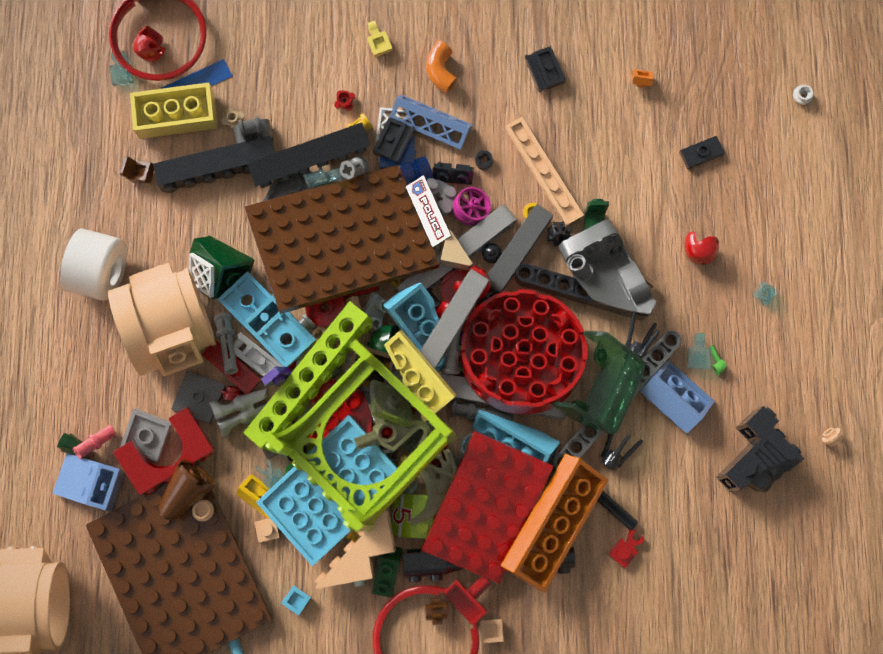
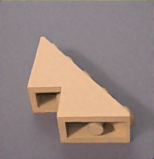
[314,509,396,589]

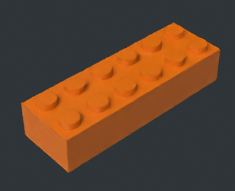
[501,454,608,593]

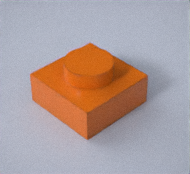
[632,69,654,87]

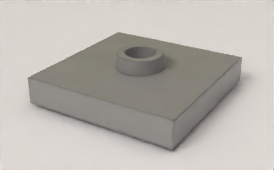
[120,408,173,463]

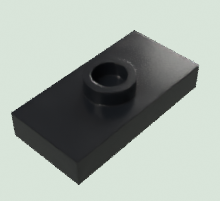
[679,136,725,170]

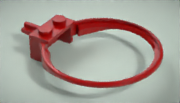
[109,0,207,81]
[372,576,491,654]

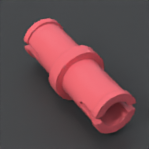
[73,425,116,459]

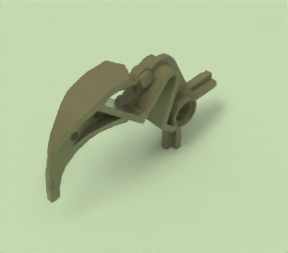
[354,400,457,526]

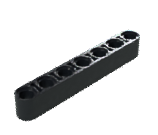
[515,264,649,320]

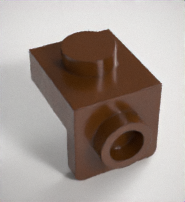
[119,157,154,184]

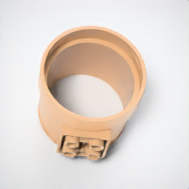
[108,263,216,377]
[0,546,71,654]

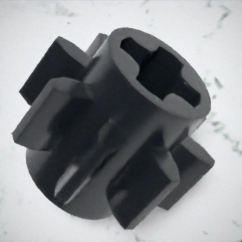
[547,221,572,247]

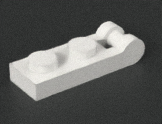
[227,332,283,377]

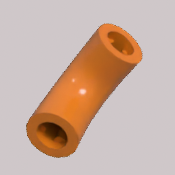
[426,41,457,94]

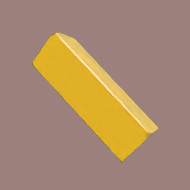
[236,474,271,518]

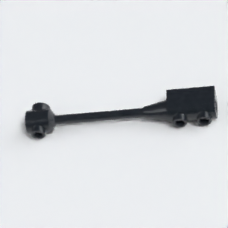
[403,546,575,582]

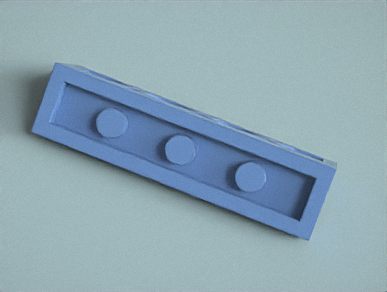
[390,95,473,150]

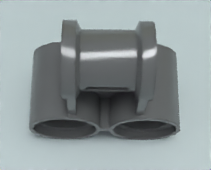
[233,116,274,144]

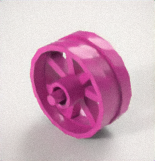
[452,187,491,226]

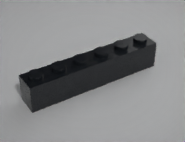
[247,122,370,188]
[153,135,276,193]

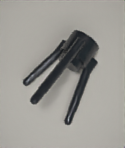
[623,312,660,361]
[600,418,643,471]

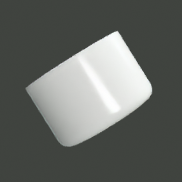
[60,228,127,301]

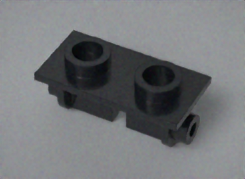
[433,162,474,185]

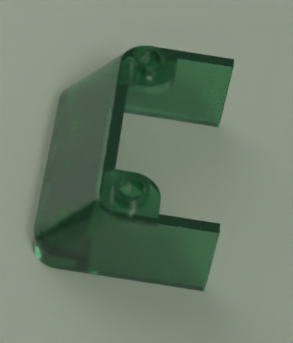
[551,331,645,434]

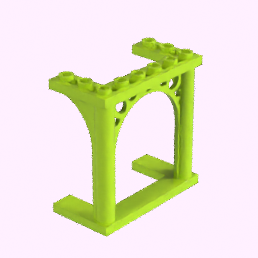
[263,340,459,532]

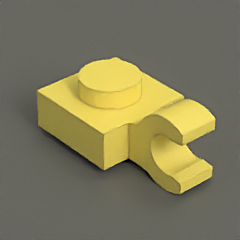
[367,21,392,58]

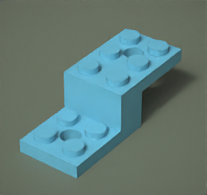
[218,271,317,367]

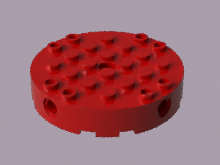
[460,289,588,415]

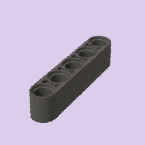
[488,204,554,294]

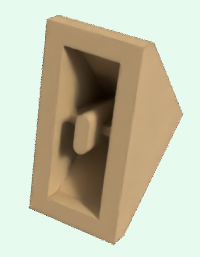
[441,230,473,271]

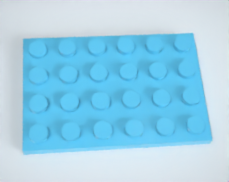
[256,415,398,566]

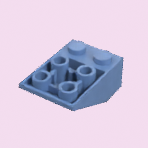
[52,453,126,511]

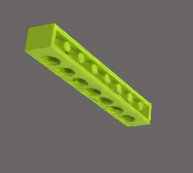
[243,301,374,451]

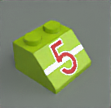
[391,494,434,539]

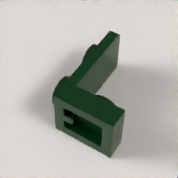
[584,199,609,230]
[372,547,403,598]

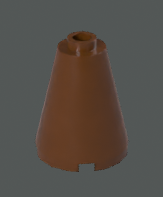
[158,459,215,520]

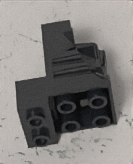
[716,406,804,493]

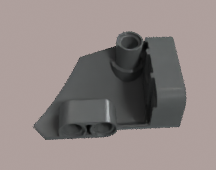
[559,220,657,315]

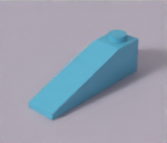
[382,283,445,372]
[472,410,560,464]

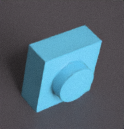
[281,585,311,616]

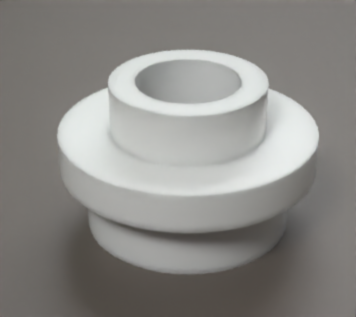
[793,85,814,105]

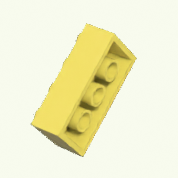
[130,83,218,139]

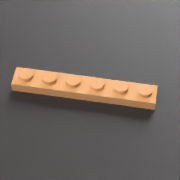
[505,117,584,227]

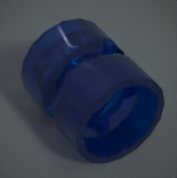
[399,156,434,186]

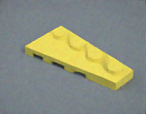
[384,330,456,422]

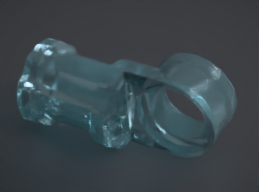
[303,167,346,189]

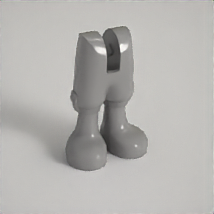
[209,389,269,438]

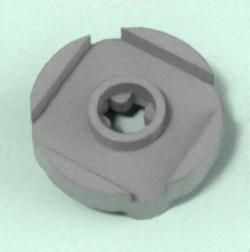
[426,178,456,217]

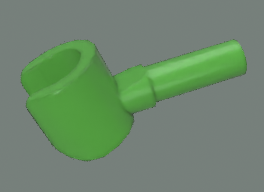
[709,345,727,375]

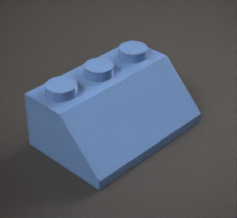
[640,360,715,433]

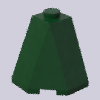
[189,236,255,300]

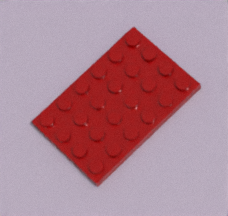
[421,431,553,584]

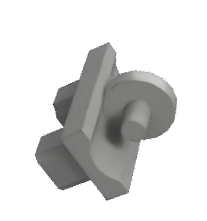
[361,293,388,334]

